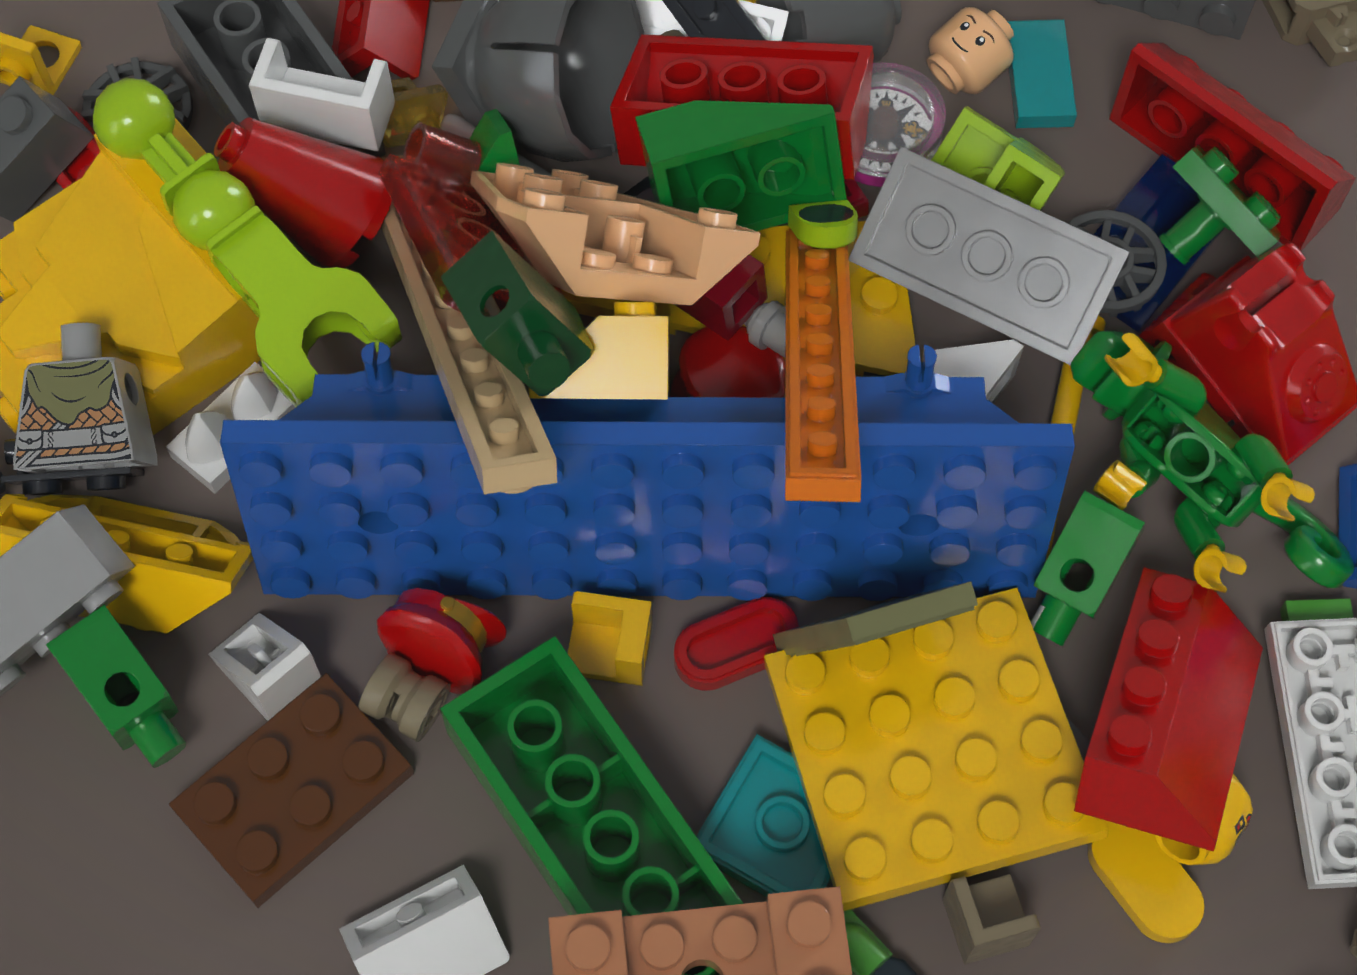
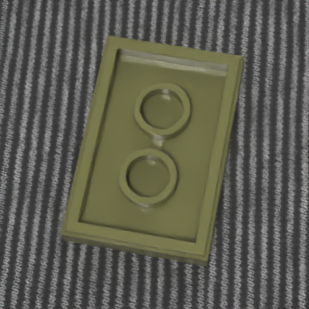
[773,582,978,657]

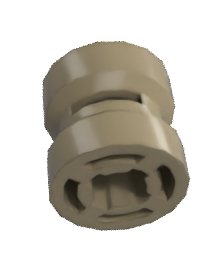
[359,652,451,742]

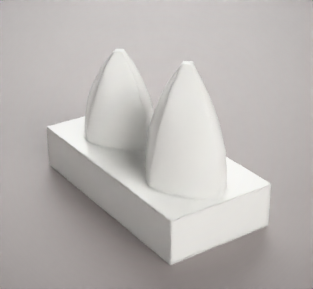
[166,362,296,494]

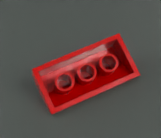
[610,34,874,180]
[1109,43,1356,251]
[1074,567,1263,852]

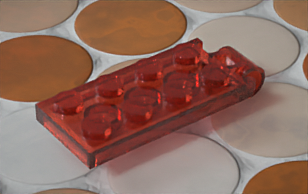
[378,122,565,312]

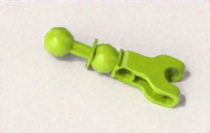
[93,78,402,407]

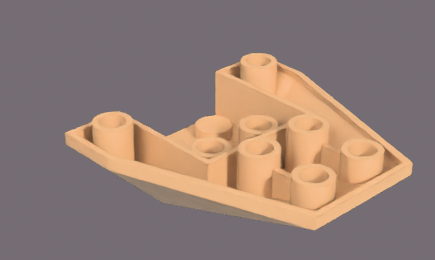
[470,163,761,305]

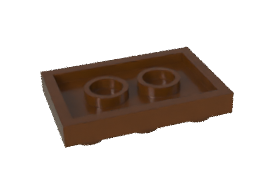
[169,673,414,908]

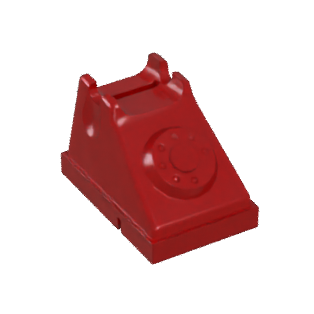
[1152,243,1357,465]

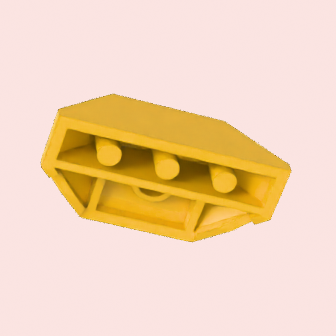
[0,494,253,634]

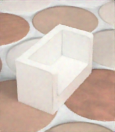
[249,38,395,151]

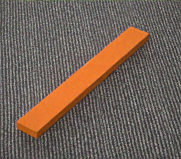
[785,229,862,502]

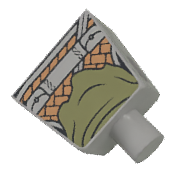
[13,323,158,474]

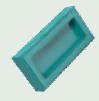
[1007,20,1077,128]

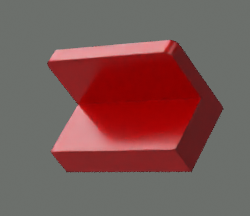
[332,0,429,82]

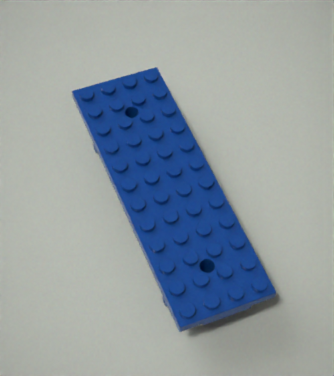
[220,342,1075,601]

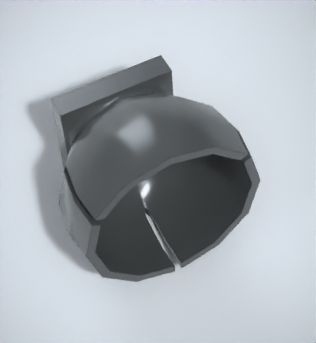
[432,0,644,162]

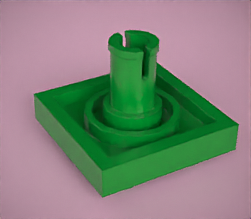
[1159,145,1282,265]

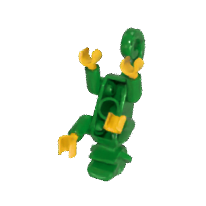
[1071,331,1354,593]

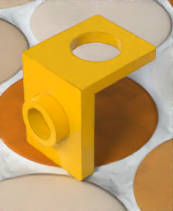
[0,25,82,96]

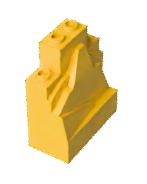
[0,118,261,435]

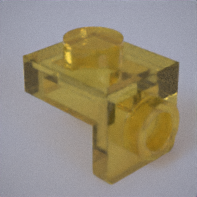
[383,77,448,148]

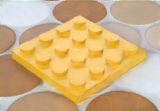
[764,588,1109,911]

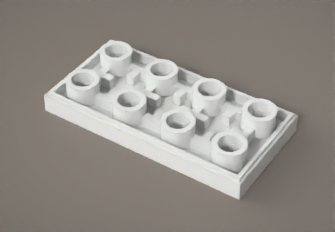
[1264,618,1357,889]

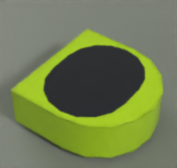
[788,200,858,249]

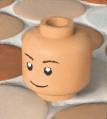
[926,7,1014,94]

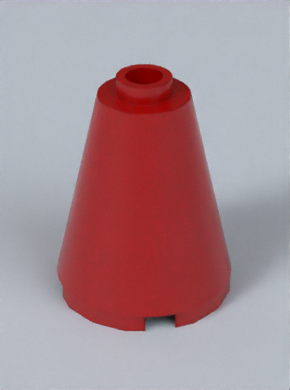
[214,117,396,268]

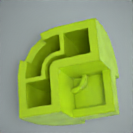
[931,106,1065,211]

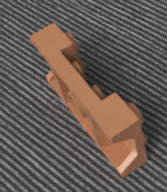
[548,886,852,975]

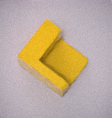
[568,591,652,686]

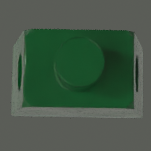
[441,230,594,396]

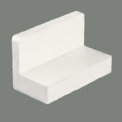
[339,864,510,975]

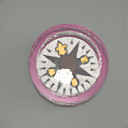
[854,62,946,187]

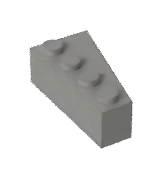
[0,504,135,696]

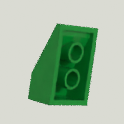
[635,100,847,231]

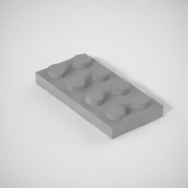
[849,147,1130,365]

